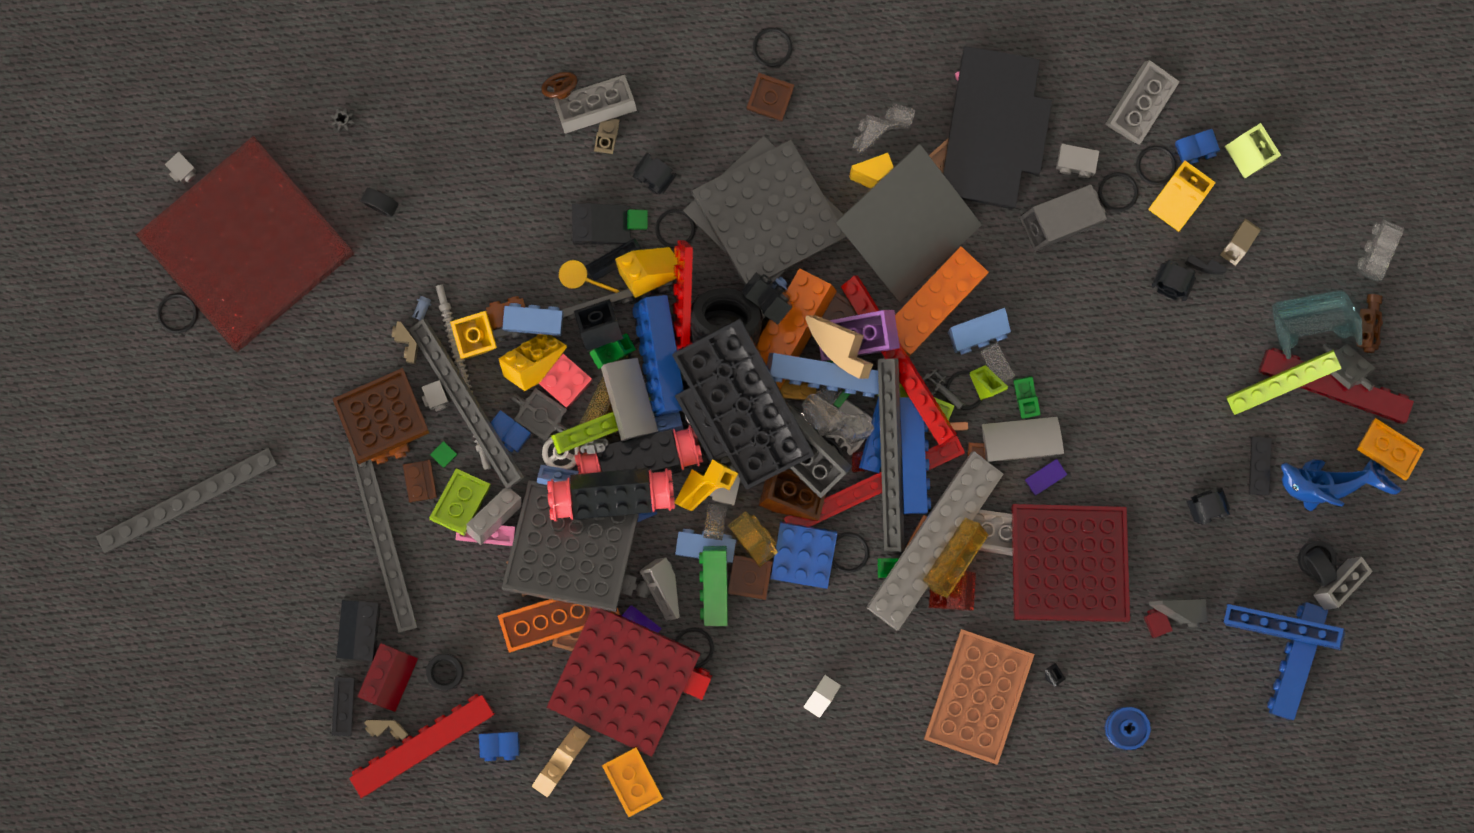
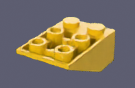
[1148,160,1216,232]
[498,334,567,391]

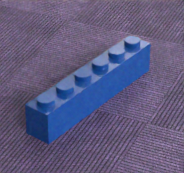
[900,397,931,514]
[1267,602,1328,720]
[1224,604,1345,650]

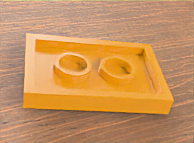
[1357,418,1424,481]
[602,748,663,817]

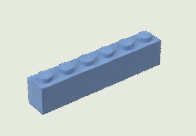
[767,353,879,398]

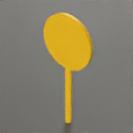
[559,260,620,293]

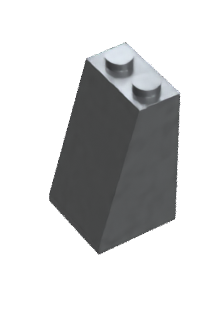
[1020,185,1107,252]

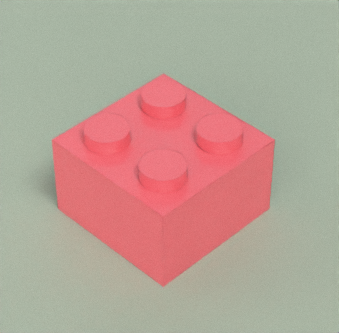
[538,354,593,410]

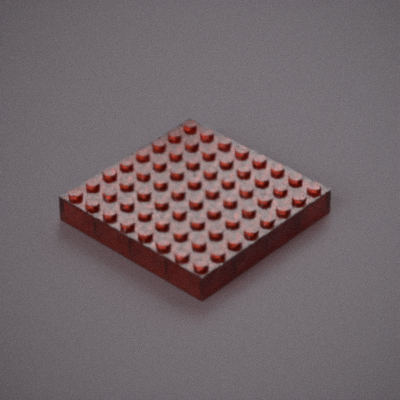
[136,136,355,352]

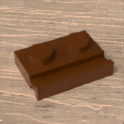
[403,460,437,503]

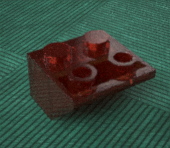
[929,570,976,611]

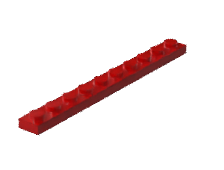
[841,276,957,446]
[784,436,965,527]

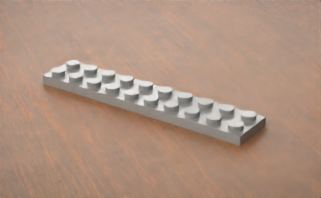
[866,451,1003,630]

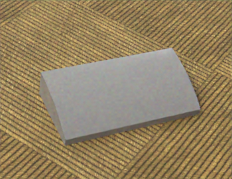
[1105,60,1180,145]
[553,75,637,133]
[601,358,658,441]
[982,417,1064,462]
[955,510,1013,556]

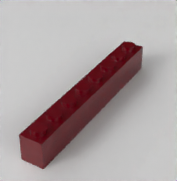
[1258,348,1414,424]

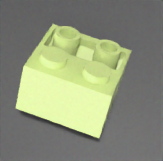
[1225,123,1281,179]

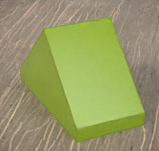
[970,365,1008,400]

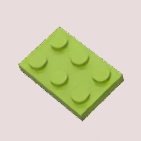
[429,468,491,536]

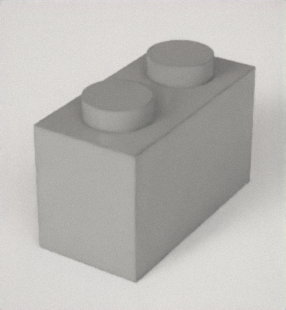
[1056,144,1099,178]

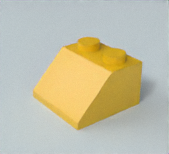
[450,311,497,359]

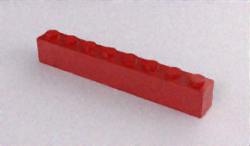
[349,694,495,798]

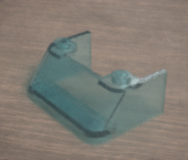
[1272,291,1362,359]

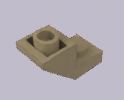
[594,119,620,154]
[1220,219,1261,266]
[392,321,418,364]
[364,720,409,740]

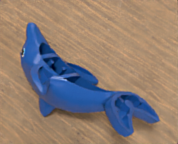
[1281,459,1401,511]

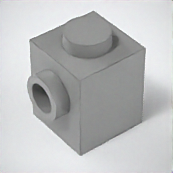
[165,152,197,184]
[422,380,449,412]

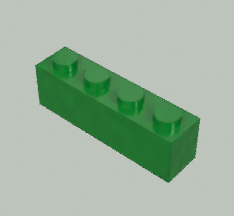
[699,546,728,626]

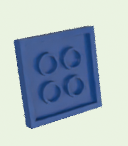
[771,522,837,589]

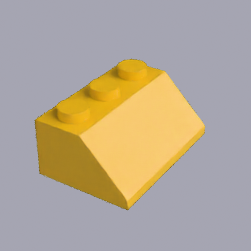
[849,153,894,189]

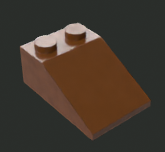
[759,469,826,521]

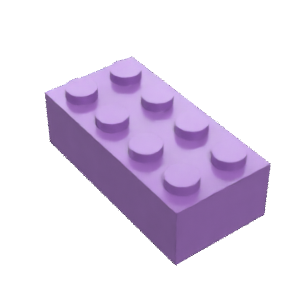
[819,310,900,361]

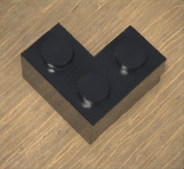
[742,272,792,324]

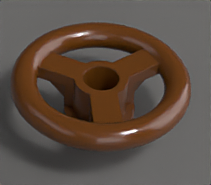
[541,72,578,99]

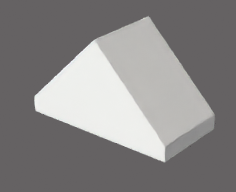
[804,675,841,718]

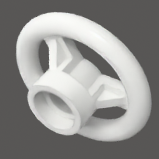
[542,437,580,470]

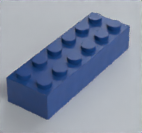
[633,295,683,417]

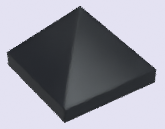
[1045,663,1065,687]

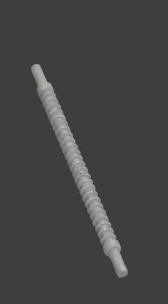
[436,284,491,470]

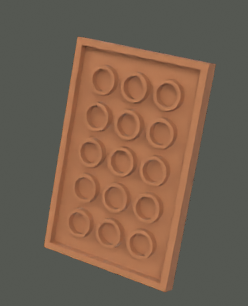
[924,629,1035,765]

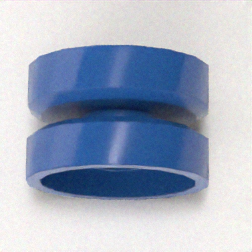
[1105,707,1151,750]

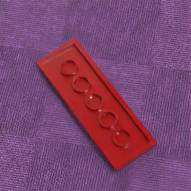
[672,240,693,350]

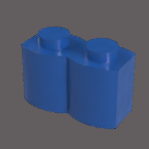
[1175,129,1220,165]
[491,410,532,453]
[479,732,520,761]

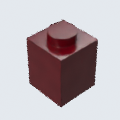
[1144,608,1173,638]

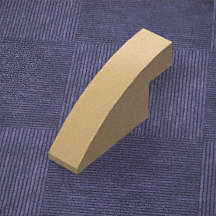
[806,315,873,379]

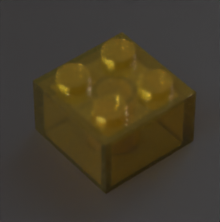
[728,511,778,567]

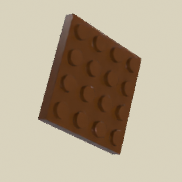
[333,368,430,464]

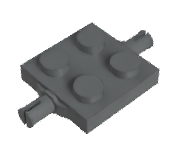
[1321,343,1375,391]
[512,388,567,442]

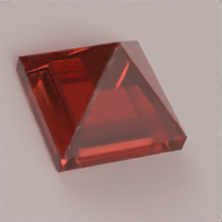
[851,452,867,472]

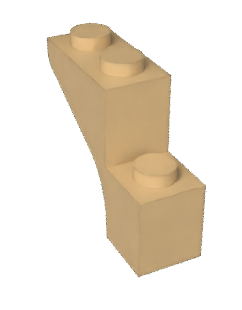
[532,726,591,798]

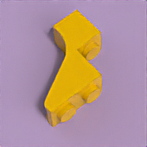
[674,459,738,511]

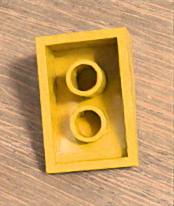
[615,247,677,298]

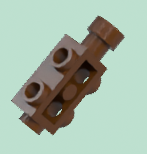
[1355,294,1383,353]

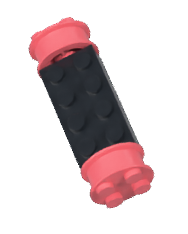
[574,425,703,480]
[547,468,675,522]

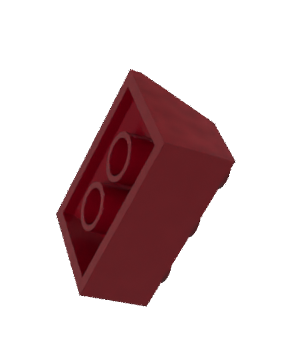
[357,643,418,712]

